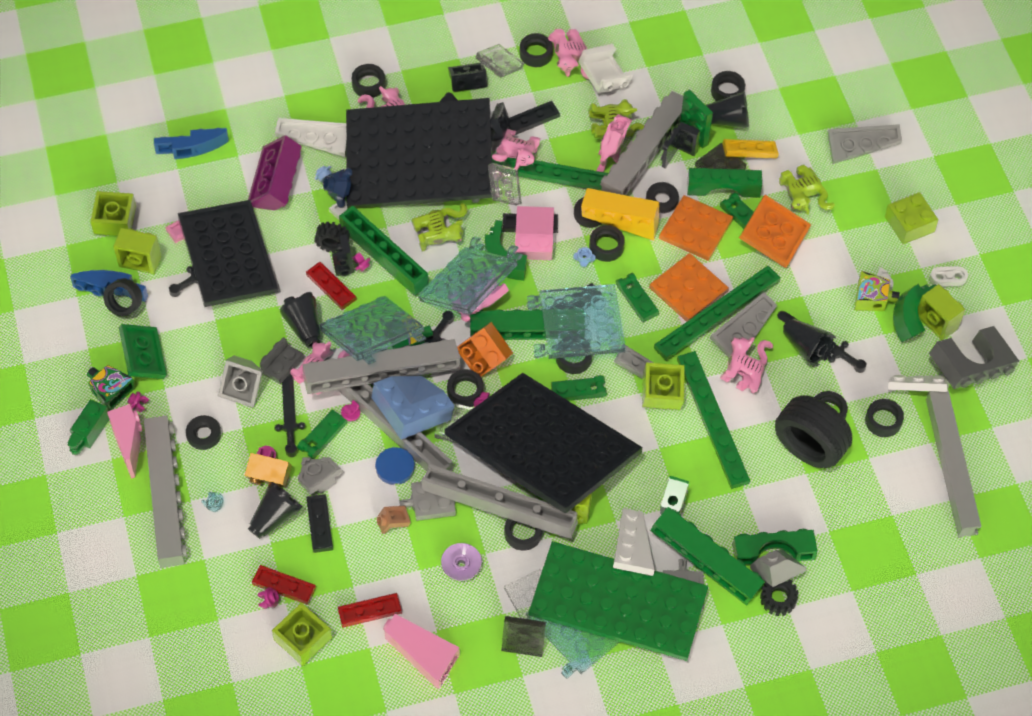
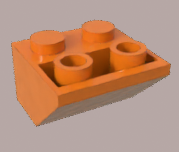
[457,322,513,376]

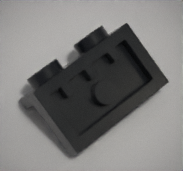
[448,62,487,92]
[490,102,510,141]
[332,234,355,276]

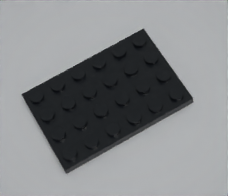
[178,200,278,307]

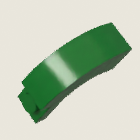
[485,220,527,281]
[893,283,937,342]

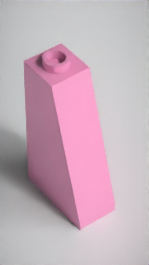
[383,614,460,689]

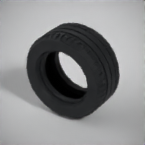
[775,395,852,469]

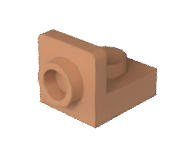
[377,506,411,534]

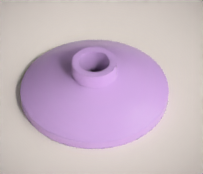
[441,543,482,581]

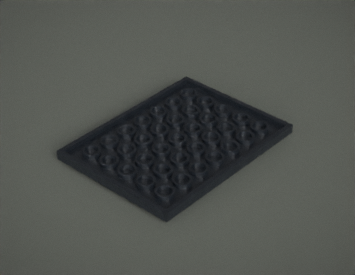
[346,98,494,209]
[444,372,643,514]

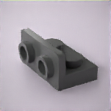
[260,337,304,384]

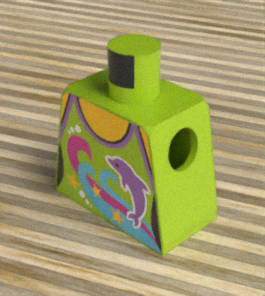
[854,271,900,311]

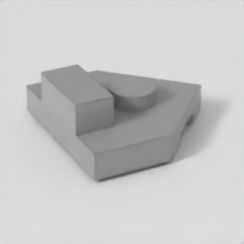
[298,457,342,495]

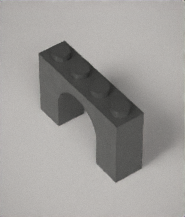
[929,326,1019,389]

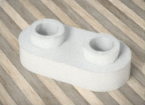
[930,266,968,287]

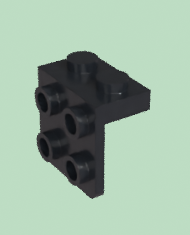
[661,122,700,169]

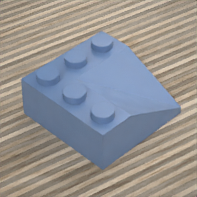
[371,376,454,440]

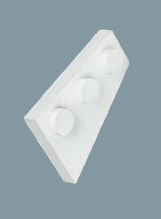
[888,375,950,392]

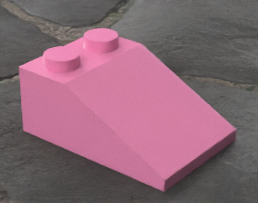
[515,206,554,260]
[107,404,142,479]

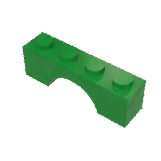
[687,168,762,198]
[732,528,818,566]

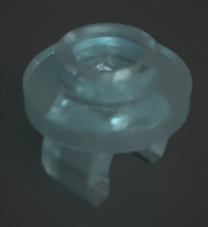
[201,492,224,512]

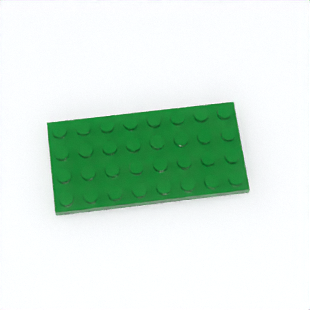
[528,541,708,661]

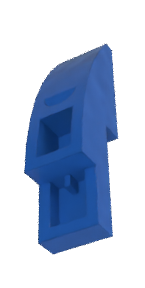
[154,128,229,159]
[70,270,148,302]

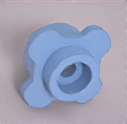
[315,166,332,182]
[573,247,596,267]

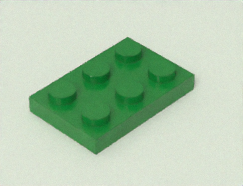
[680,89,713,149]
[119,324,167,379]

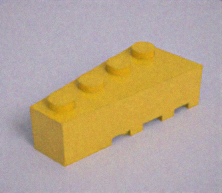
[581,188,659,241]

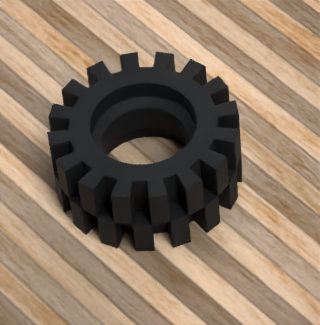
[314,222,350,253]
[760,579,799,616]

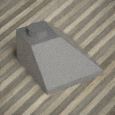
[218,355,263,408]
[750,550,807,587]

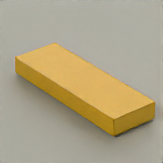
[722,139,779,158]

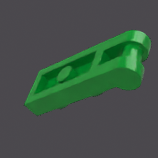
[720,192,754,229]
[615,272,659,323]
[551,375,607,401]
[297,409,348,459]

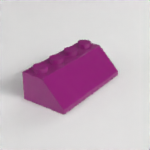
[248,135,302,211]

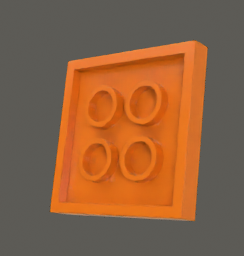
[659,195,733,261]
[739,195,811,268]
[649,253,729,322]

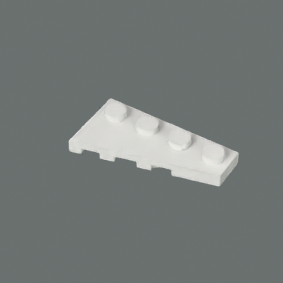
[275,118,346,157]
[613,508,654,576]

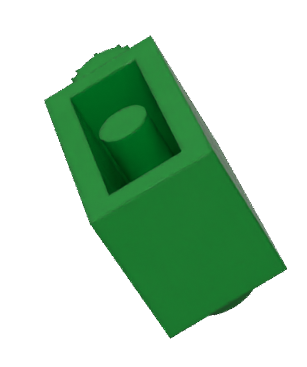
[67,399,109,455]

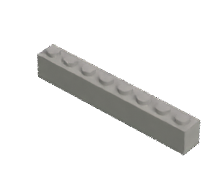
[600,91,683,195]
[303,339,460,394]
[144,416,187,568]

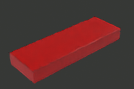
[306,262,357,310]
[252,565,316,605]
[337,593,402,628]

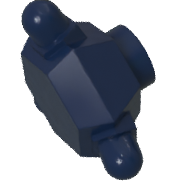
[323,168,353,208]

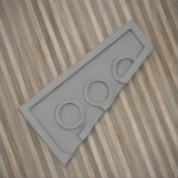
[827,124,902,165]
[710,292,777,358]

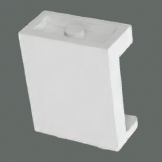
[578,44,633,93]

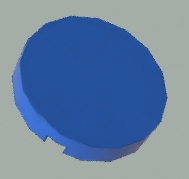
[375,447,415,485]

